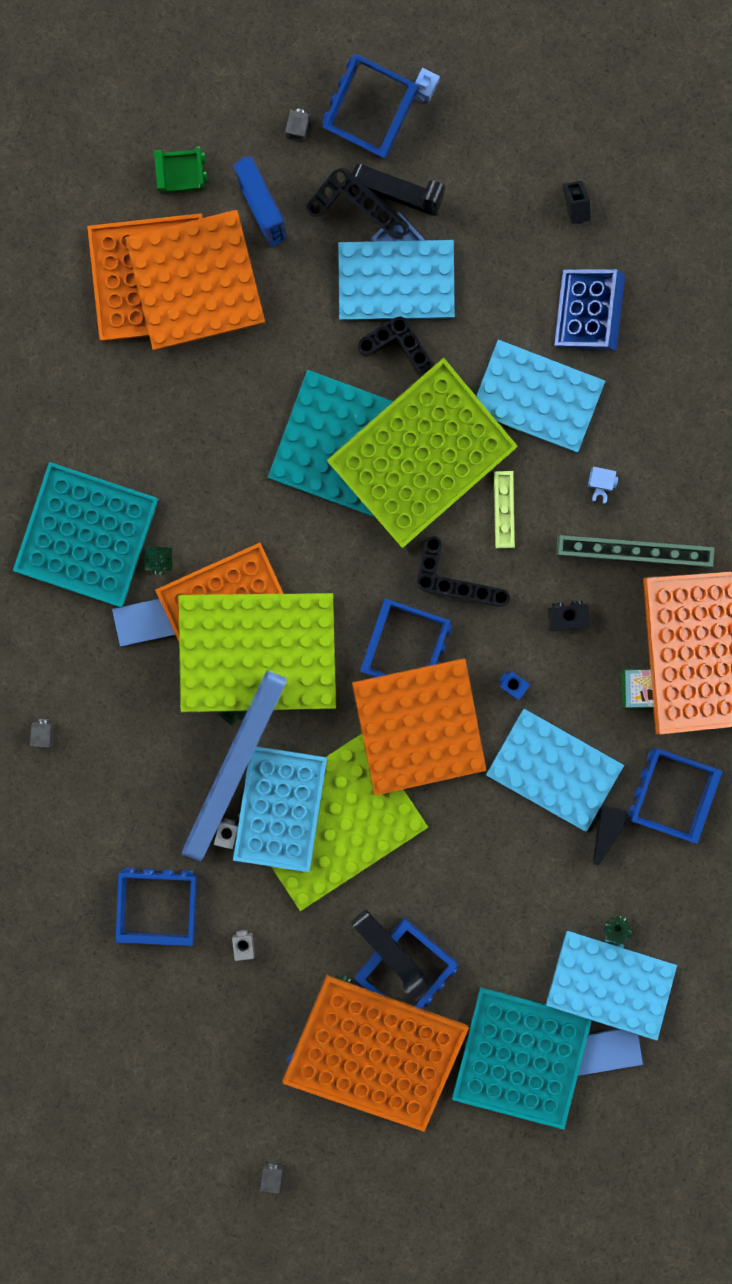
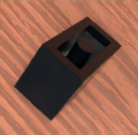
[563,181,591,224]

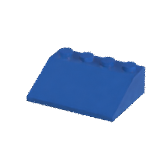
[554,269,625,351]

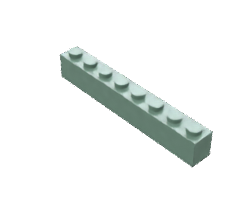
[556,535,715,568]

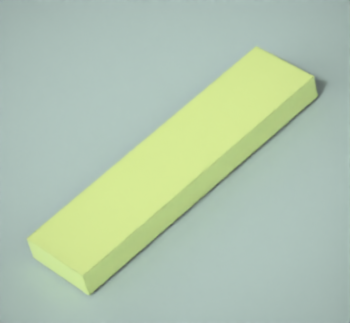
[494,471,515,548]

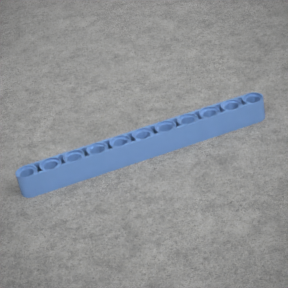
[182,671,286,862]

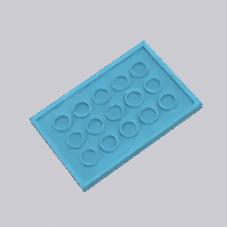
[338,240,455,320]
[476,340,605,453]
[486,708,624,832]
[233,746,327,872]
[545,931,677,1040]

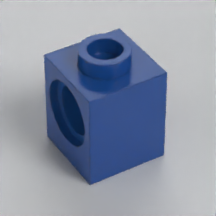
[499,671,530,700]

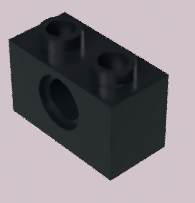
[548,601,590,631]

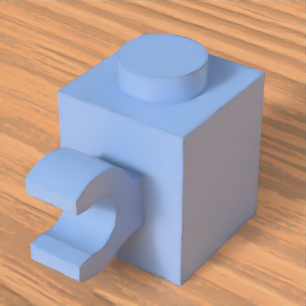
[415,68,440,103]
[588,467,618,504]

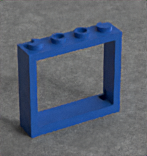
[322,54,419,158]
[233,157,287,248]
[360,599,453,677]
[628,747,723,844]
[116,868,197,946]
[355,917,458,1009]

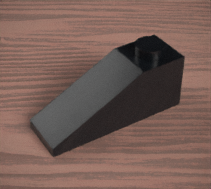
[593,806,628,865]

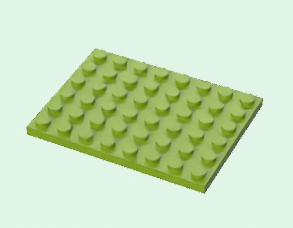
[326,358,518,548]
[178,593,336,712]
[238,734,428,911]

